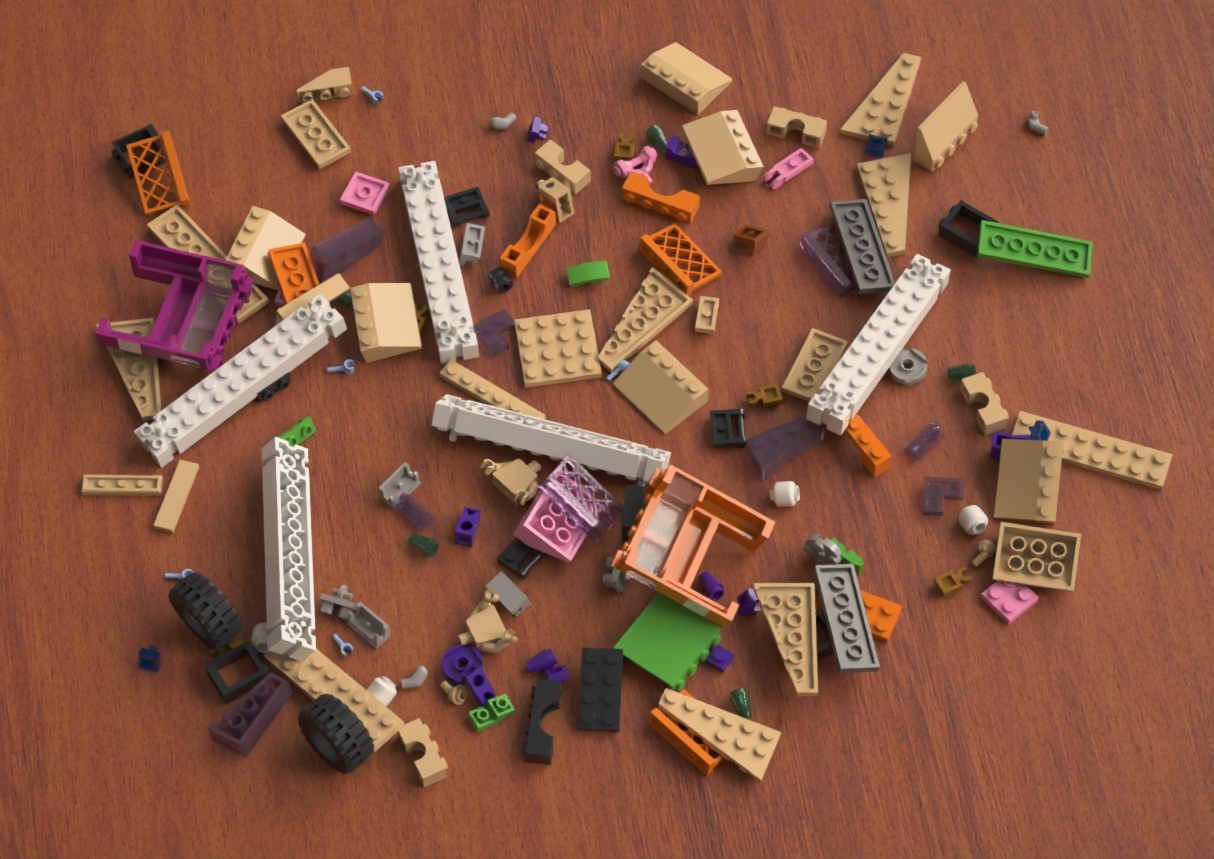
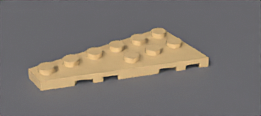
[840,53,921,146]
[857,153,911,258]
[598,267,693,373]
[96,318,162,421]
[753,583,818,696]
[658,688,781,784]

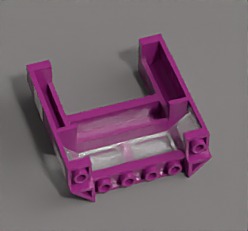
[95,240,253,371]

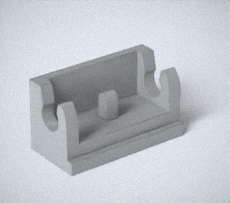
[459,223,485,267]
[378,462,421,510]
[485,571,531,616]
[347,602,391,649]

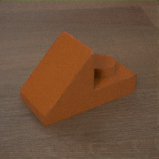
[733,225,769,256]

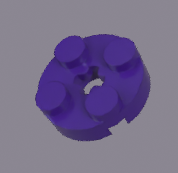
[442,645,483,685]

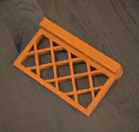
[126,130,191,215]
[638,223,722,296]
[648,689,725,776]

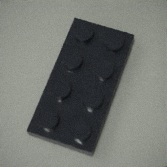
[578,647,623,732]

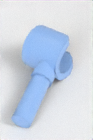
[361,86,383,104]
[327,359,354,375]
[606,360,630,381]
[165,569,193,580]
[332,634,353,657]

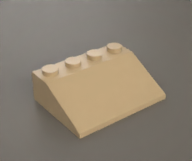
[641,42,733,115]
[914,81,978,172]
[681,110,764,185]
[225,206,305,290]
[350,283,422,363]
[613,340,709,435]
[994,439,1063,524]
[993,522,1081,592]

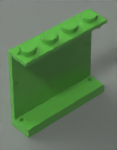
[613,592,721,692]

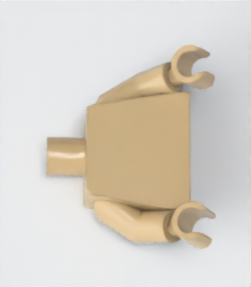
[481,459,541,507]
[458,589,518,654]

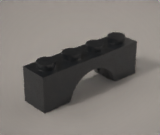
[523,679,562,765]

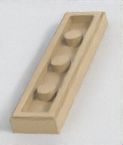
[276,273,350,321]
[153,460,199,533]
[81,474,163,496]

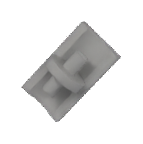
[602,556,637,592]
[320,585,357,621]

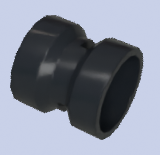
[488,267,513,294]

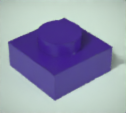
[706,644,734,673]
[545,665,569,683]

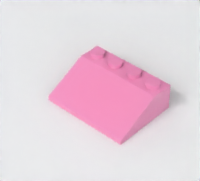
[513,469,604,562]

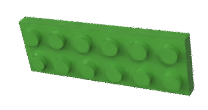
[977,220,1093,278]

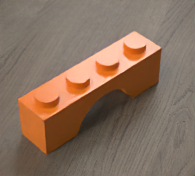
[622,171,700,223]
[500,204,556,278]
[841,413,892,478]

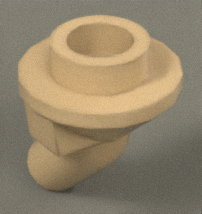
[972,540,997,567]
[440,680,467,705]

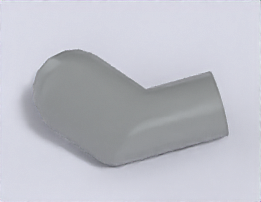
[489,112,517,130]

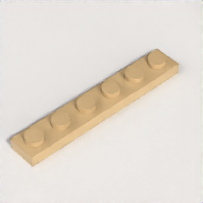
[440,360,546,420]

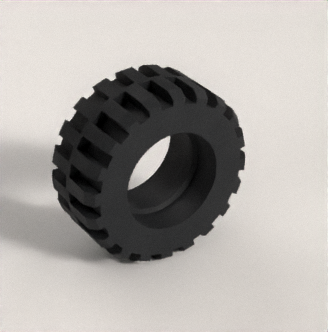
[168,572,243,650]
[298,694,374,774]

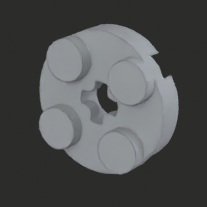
[888,348,927,387]
[802,534,843,565]

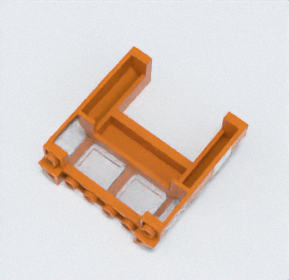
[611,464,775,628]

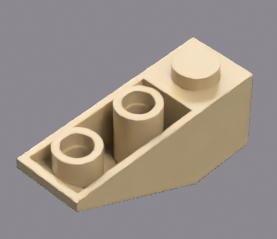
[297,67,353,103]

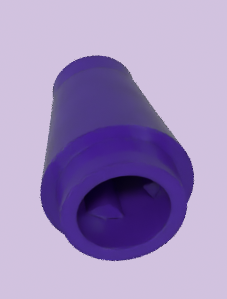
[699,571,724,601]
[526,648,557,673]

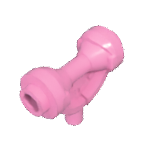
[613,146,657,185]

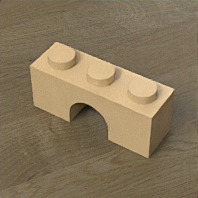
[767,106,827,149]
[535,139,591,195]
[960,372,1009,436]
[398,718,448,787]

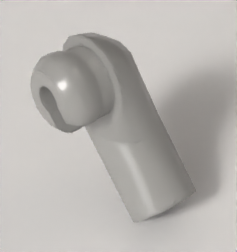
[1027,111,1049,136]
[401,666,428,689]

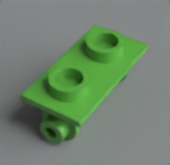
[277,416,316,447]

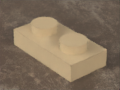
[695,296,719,334]

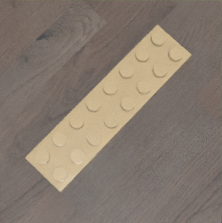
[147,205,269,324]
[1012,411,1173,490]
[263,649,404,752]

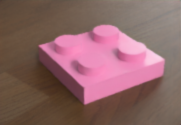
[340,172,390,215]
[981,581,1039,624]

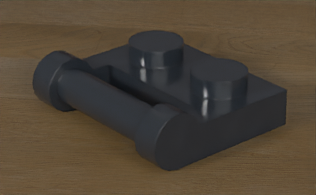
[444,187,490,227]
[710,409,749,448]
[497,537,548,580]

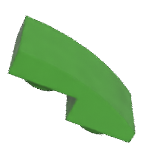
[567,261,610,287]
[831,538,864,576]
[467,694,515,732]

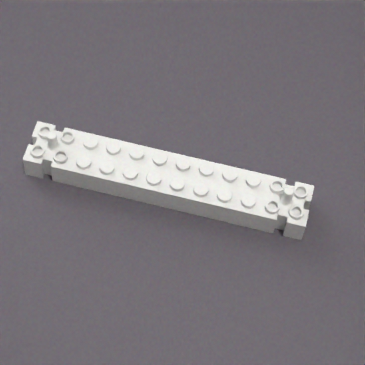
[398,161,479,364]
[806,254,951,436]
[134,293,347,468]
[432,394,671,486]
[262,437,316,661]

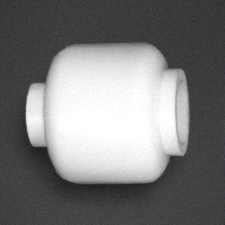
[770,481,800,507]
[958,505,988,535]
[251,622,271,653]
[367,676,397,706]

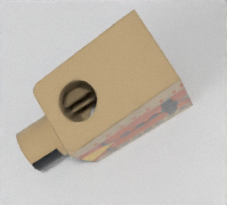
[535,177,575,223]

